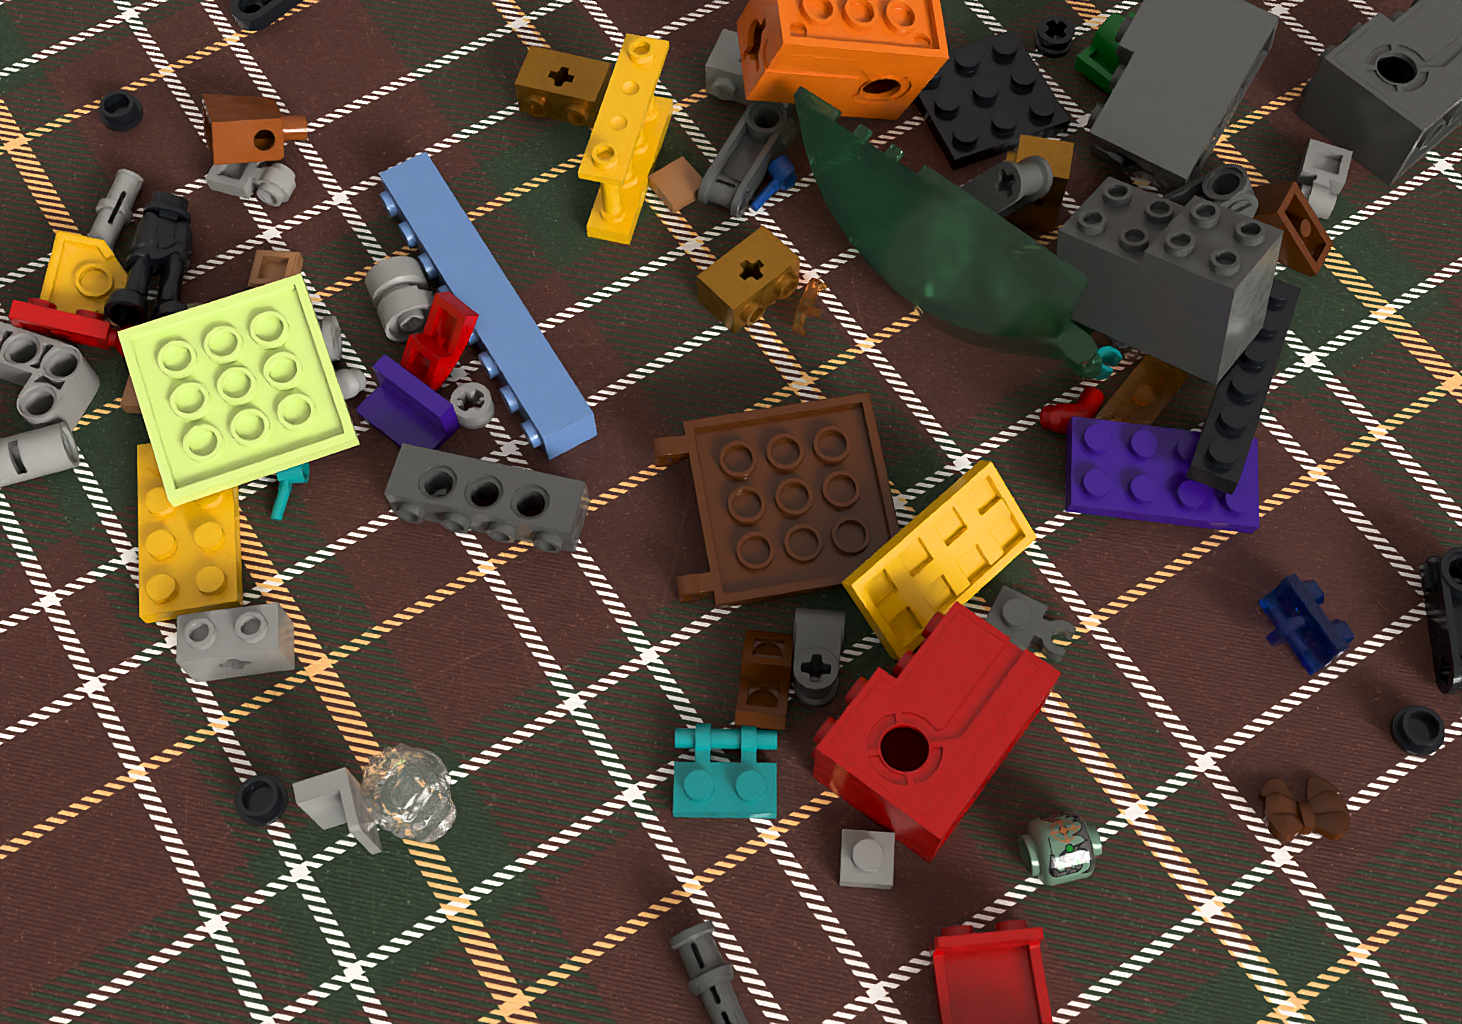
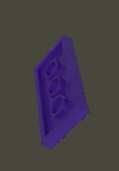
[1065,416,1259,534]

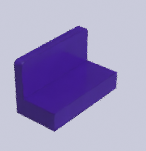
[356,354,460,450]

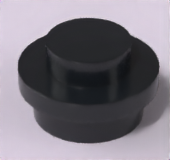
[99,90,144,131]
[1390,705,1445,756]
[235,774,289,827]

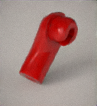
[1039,386,1105,434]

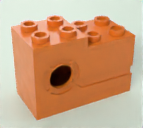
[736,0,949,120]

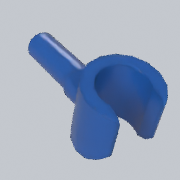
[749,155,796,212]

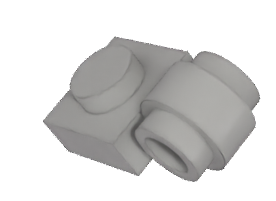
[1296,139,1353,220]
[205,161,296,207]

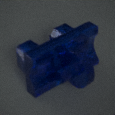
[1258,573,1355,676]

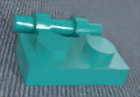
[673,723,777,819]

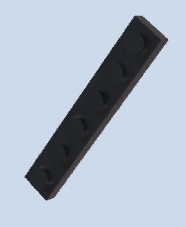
[1185,279,1301,495]

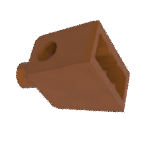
[202,94,308,165]

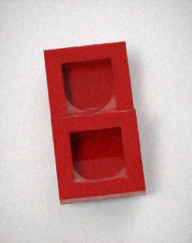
[400,291,479,392]

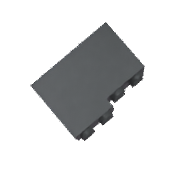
[1086,0,1280,193]
[1296,0,1462,186]
[1053,176,1284,385]

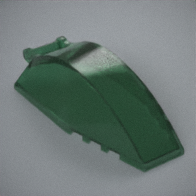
[794,86,1103,379]

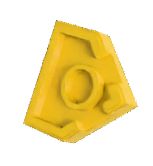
[40,230,128,316]

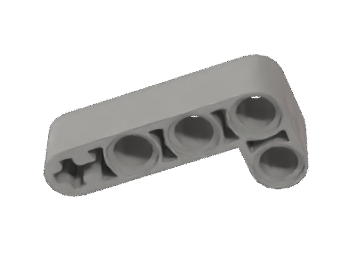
[0,322,100,432]

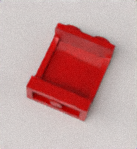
[929,920,1053,1024]

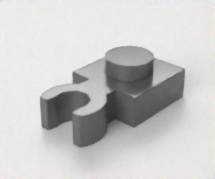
[985,585,1076,662]

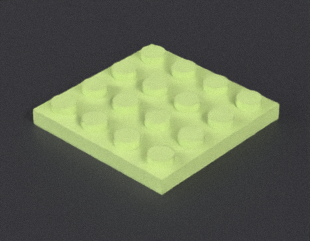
[117,273,360,507]

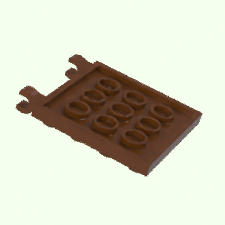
[652,392,900,609]

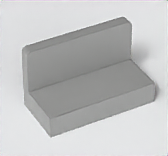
[292,767,382,855]

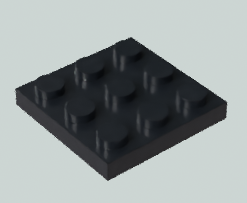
[913,29,1070,170]

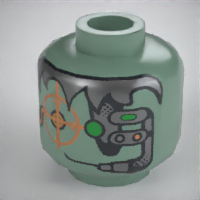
[1018,810,1102,886]

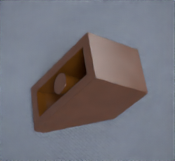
[1252,180,1333,276]

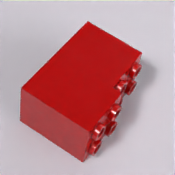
[811,601,1061,864]

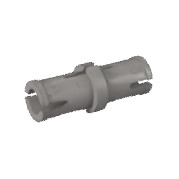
[88,169,144,251]

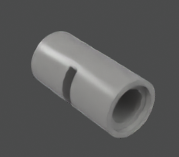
[0,422,79,487]

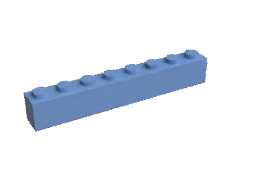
[379,152,597,460]

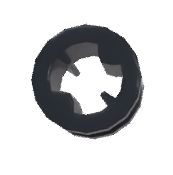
[1034,15,1075,58]

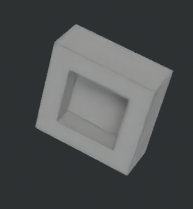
[839,829,895,889]

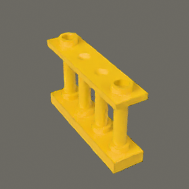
[578,33,674,245]

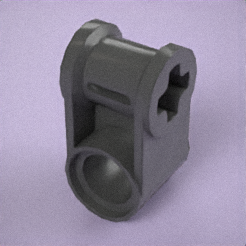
[793,608,846,708]

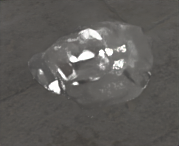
[360,742,457,843]

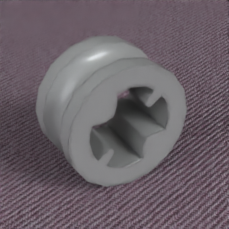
[450,382,495,429]

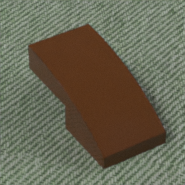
[734,630,793,730]

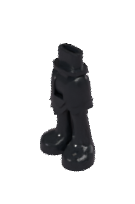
[104,191,193,328]

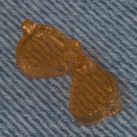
[792,278,828,335]

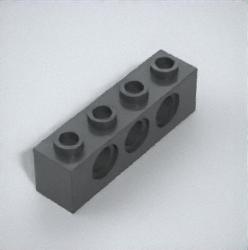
[384,443,590,553]

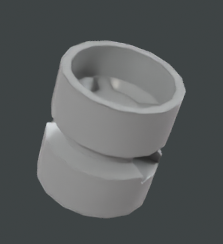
[364,256,434,342]

